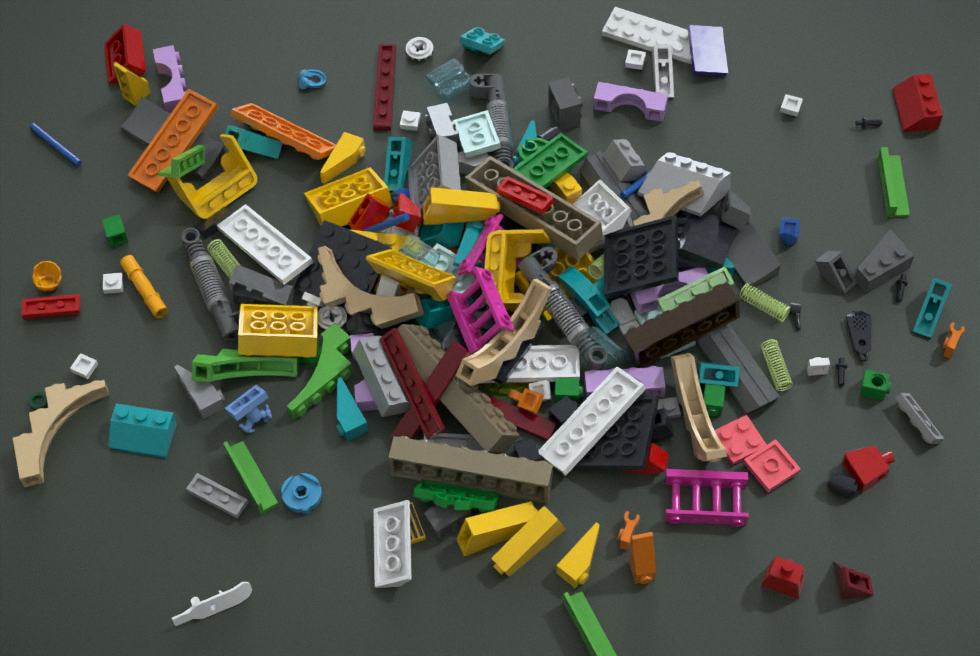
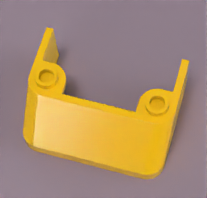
[166,134,257,219]
[482,229,551,312]

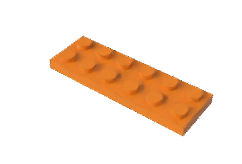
[128,89,219,194]
[230,103,336,160]

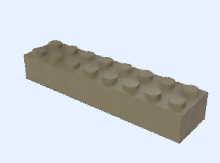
[465,156,603,260]
[398,324,520,452]
[388,436,553,504]

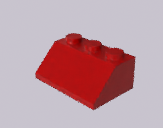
[104,24,146,84]
[892,74,943,132]

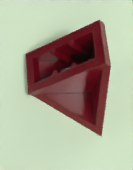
[833,561,874,599]

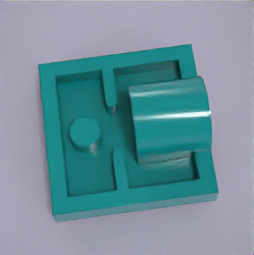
[459,27,505,54]

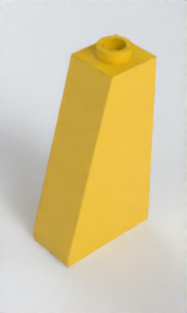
[423,187,500,225]
[456,501,538,556]
[491,506,566,577]

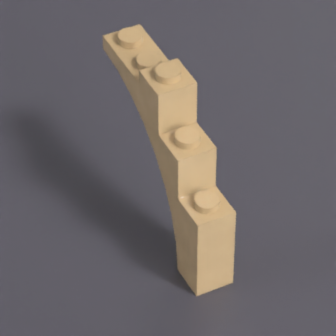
[633,180,704,226]
[318,246,424,329]
[456,279,552,386]
[671,353,727,462]
[13,380,109,488]

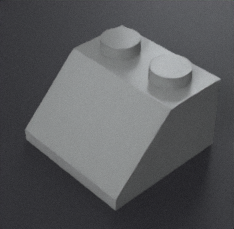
[603,139,647,181]

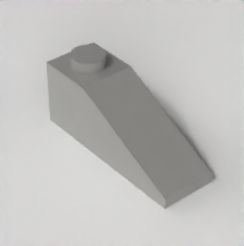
[174,365,225,419]

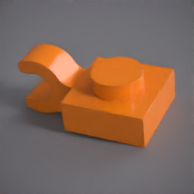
[942,322,965,359]
[508,388,544,414]
[617,511,640,551]

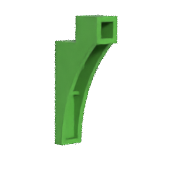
[287,323,353,420]
[191,349,299,382]

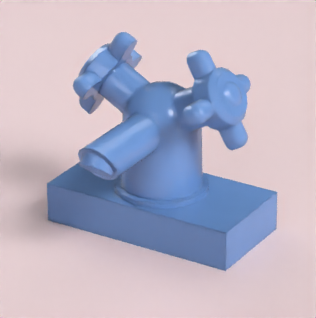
[225,385,272,433]

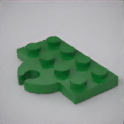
[513,133,588,189]
[413,479,501,513]

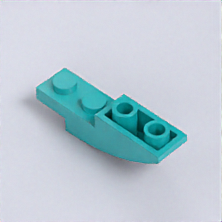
[557,266,620,336]

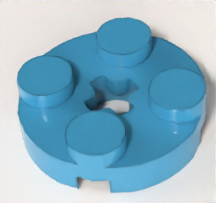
[281,473,322,514]

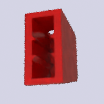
[842,446,895,493]
[761,557,805,599]

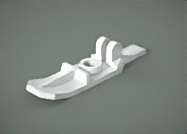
[609,298,640,336]
[172,582,252,626]

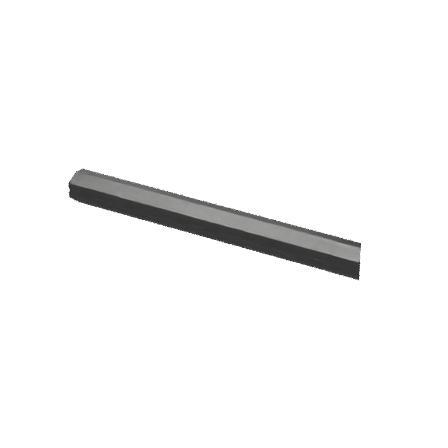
[579,151,780,414]

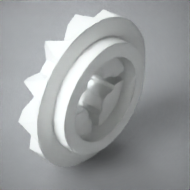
[406,37,434,61]
[317,305,347,330]

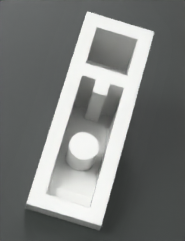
[652,45,674,98]

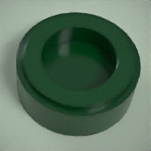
[29,392,48,411]

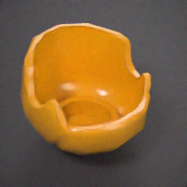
[32,261,61,291]

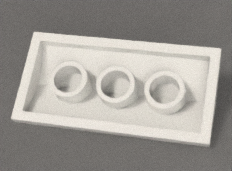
[573,180,631,235]
[374,500,411,588]

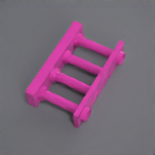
[457,214,523,279]
[446,266,514,355]
[665,469,749,527]

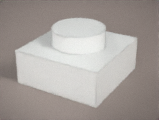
[625,49,646,70]
[780,94,803,116]
[400,111,421,131]
[103,273,123,294]
[302,292,326,307]
[70,353,98,379]
[807,357,830,376]
[529,380,552,402]

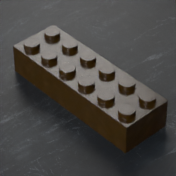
[624,282,740,368]

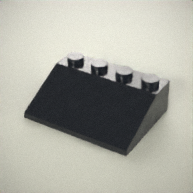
[677,210,738,268]

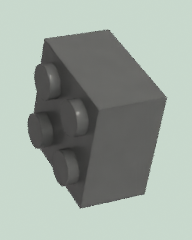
[548,77,583,131]

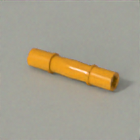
[120,255,168,319]

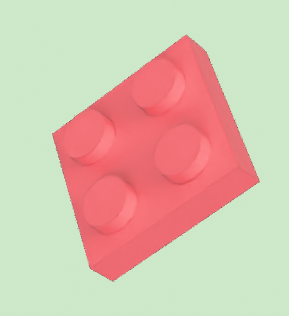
[715,415,767,466]
[743,439,801,493]

